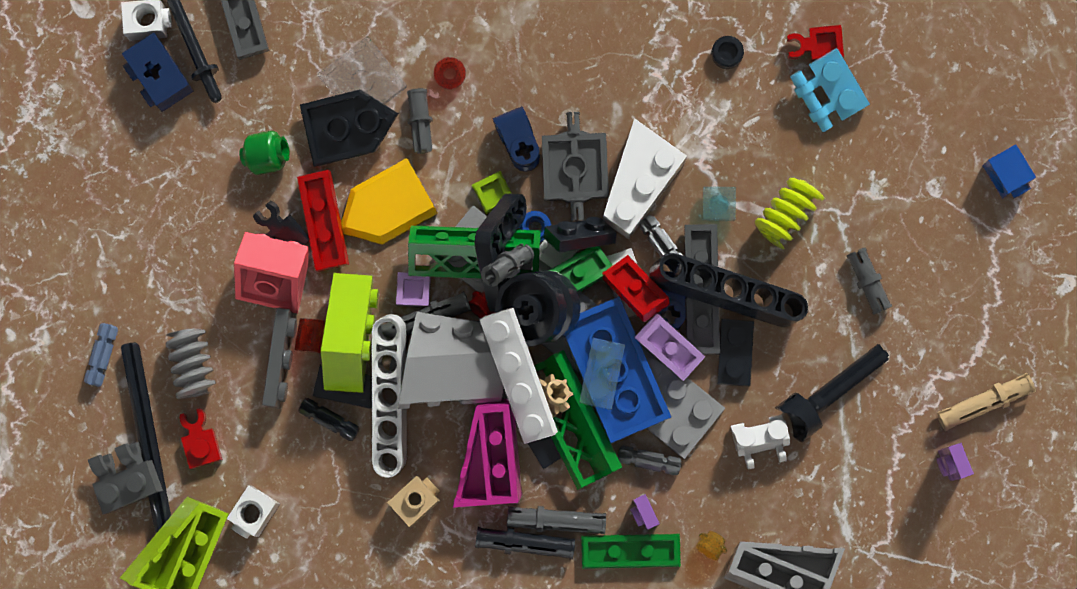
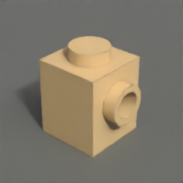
[387,476,440,528]

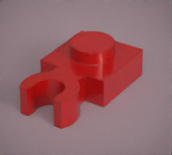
[787,25,844,62]
[180,408,223,469]

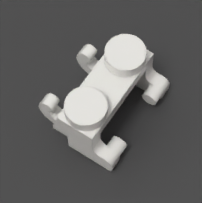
[731,414,790,469]

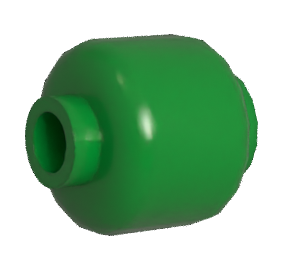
[239,131,290,175]

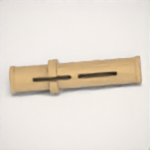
[937,373,1036,431]

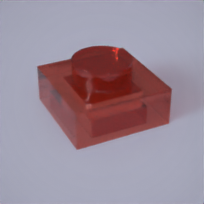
[294,318,326,354]

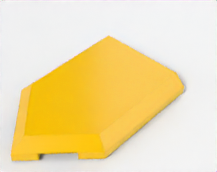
[341,158,438,245]

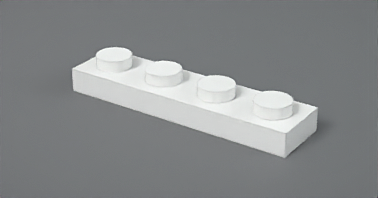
[480,308,558,444]

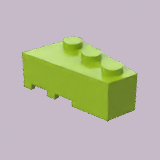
[321,273,379,393]
[120,497,228,589]

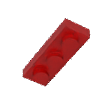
[297,170,349,272]

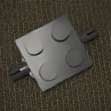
[542,112,609,222]

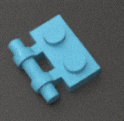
[790,48,870,132]

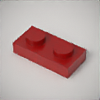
[602,255,670,322]

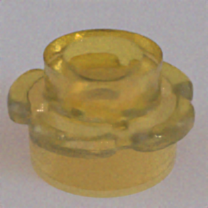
[696,531,727,561]

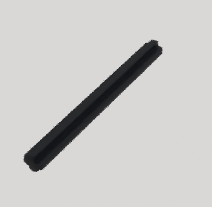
[121,342,171,533]

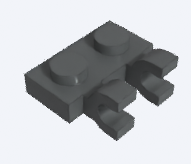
[88,442,163,514]

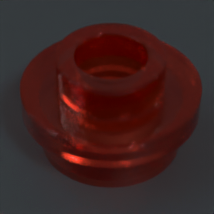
[434,57,466,90]

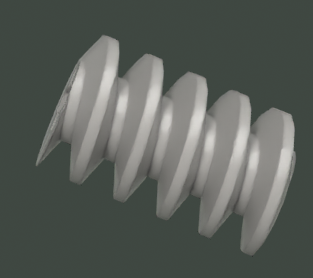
[165,328,216,399]

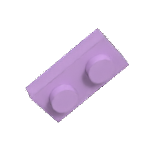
[635,313,705,381]

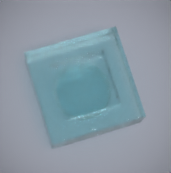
[702,187,736,221]

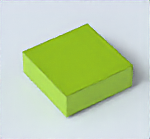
[472,171,512,215]

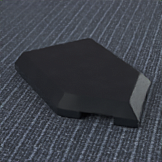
[300,89,399,167]

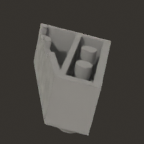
[724,541,845,589]

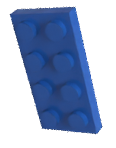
[565,297,671,443]

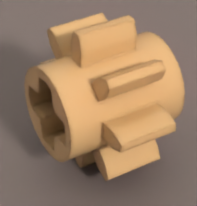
[539,374,573,417]

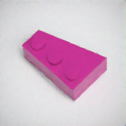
[453,399,522,508]

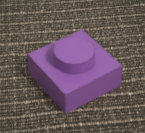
[630,494,660,530]

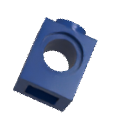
[982,144,1036,198]

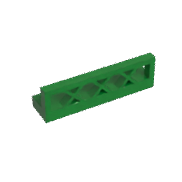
[408,225,541,279]
[534,350,622,490]

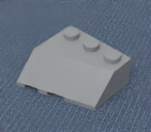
[398,312,504,409]

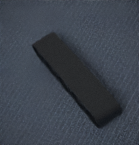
[649,253,808,327]

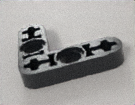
[475,194,527,312]

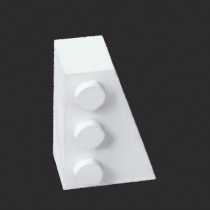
[603,118,687,239]

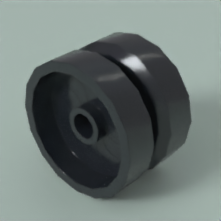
[495,270,581,347]

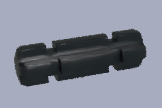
[298,398,360,441]

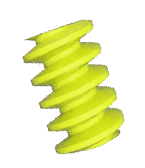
[755,178,825,249]

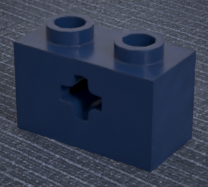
[122,33,194,112]

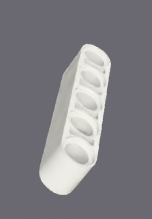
[372,314,407,478]

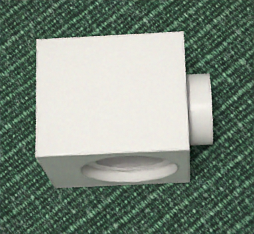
[121,0,172,41]
[227,485,280,539]

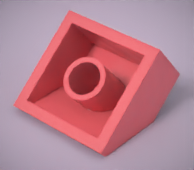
[234,232,309,314]

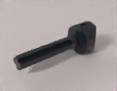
[775,344,889,443]

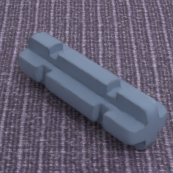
[84,323,118,387]

